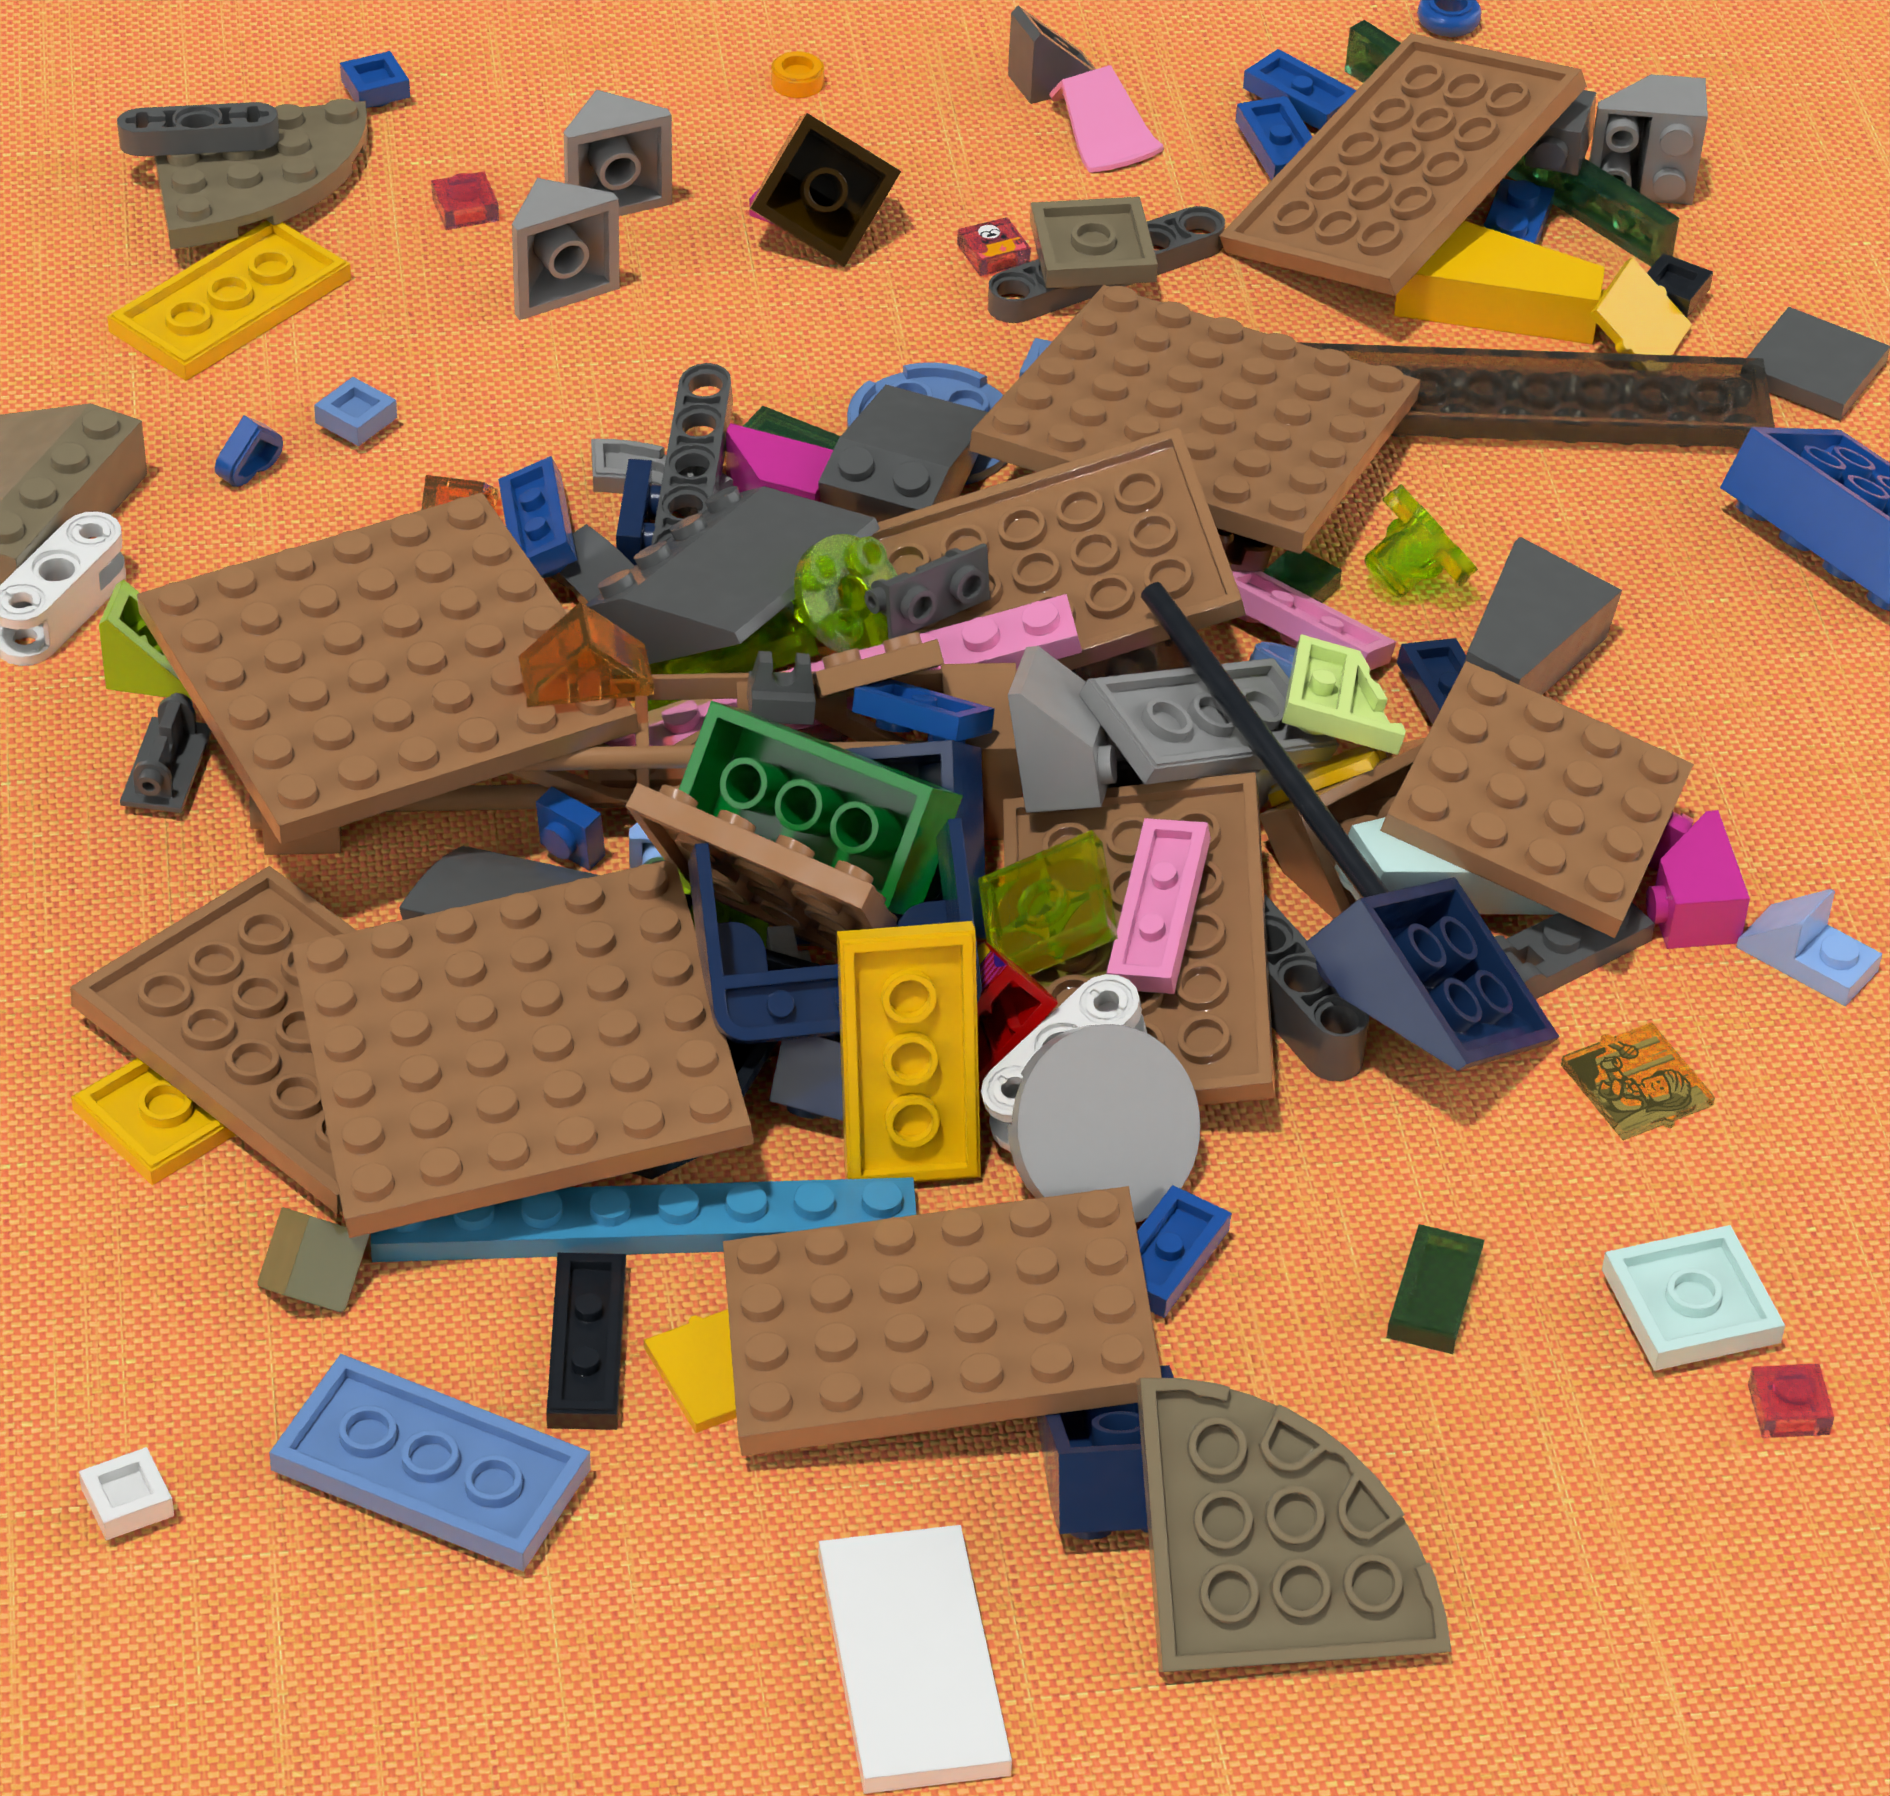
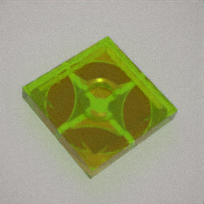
[978,830,1118,975]

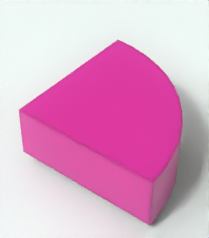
[1648,811,1694,871]

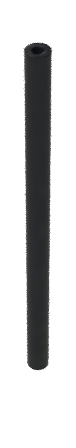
[1141,582,1389,898]

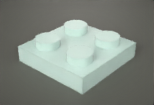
[1602,1225,1785,1371]

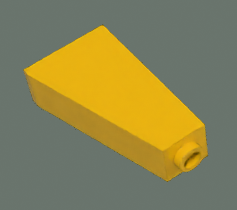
[1394,221,1606,345]

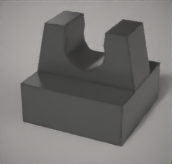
[747,651,816,725]

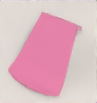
[1049,65,1164,173]

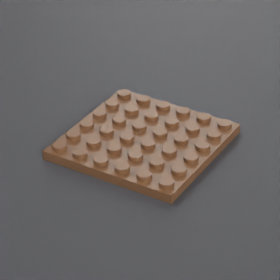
[969,285,1421,554]
[137,492,638,845]
[291,861,754,1238]

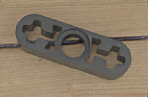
[117,102,280,156]

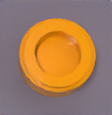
[771,51,824,98]

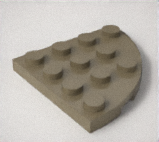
[154,99,368,249]
[1136,1378,1452,1673]

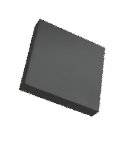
[1738,307,1890,420]

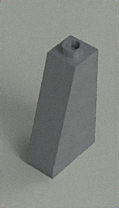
[1464,537,1622,695]

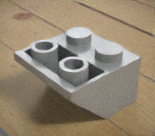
[1584,74,1708,205]

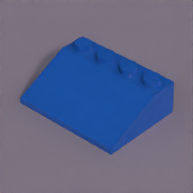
[1720,427,1890,611]

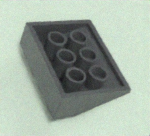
[581,486,880,672]

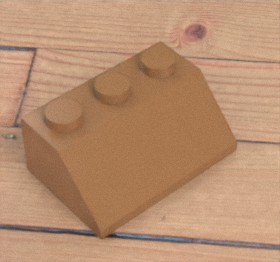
[1260,737,1426,919]

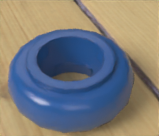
[1417,0,1482,37]

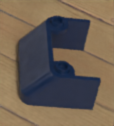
[688,818,982,1044]

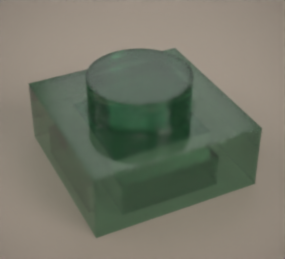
[1263,550,1342,603]

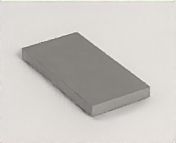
[1079,658,1339,785]

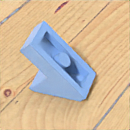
[1736,889,1882,1007]

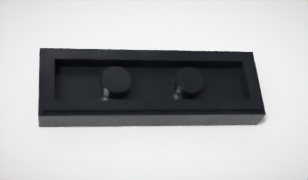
[546,1252,626,1430]

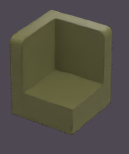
[258,1207,370,1312]

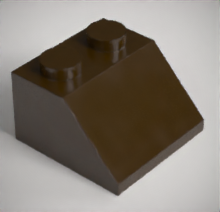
[749,113,901,267]

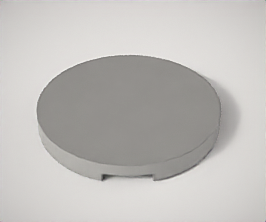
[1008,1024,1200,1223]

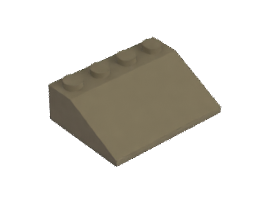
[0,403,147,585]

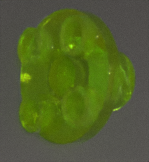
[1364,484,1478,598]
[792,534,898,653]

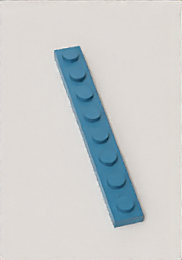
[371,1177,917,1262]

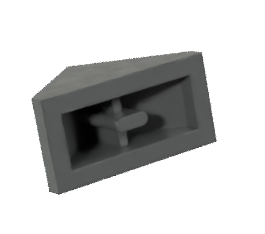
[1008,5,1096,104]

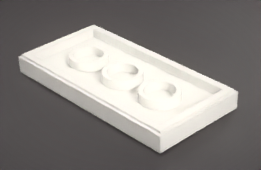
[818,1525,1012,1794]

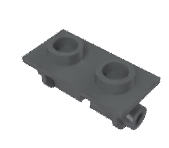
[864,543,990,639]
[120,693,212,813]

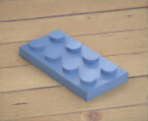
[269,1353,591,1572]

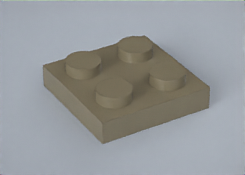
[1030,197,1158,289]

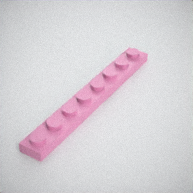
[605,594,1082,747]

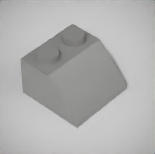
[1008,646,1124,813]

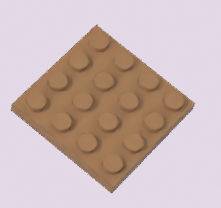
[1380,661,1694,938]
[626,783,898,954]

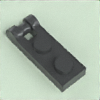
[1495,902,1655,1000]

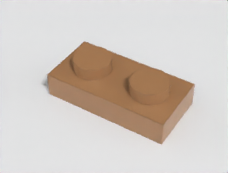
[812,632,944,699]

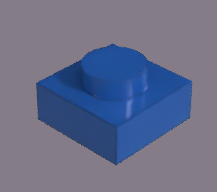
[340,51,410,108]
[536,786,605,871]

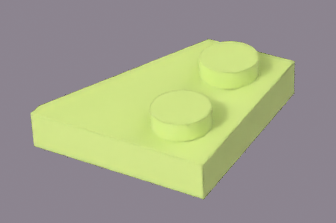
[1282,634,1406,755]

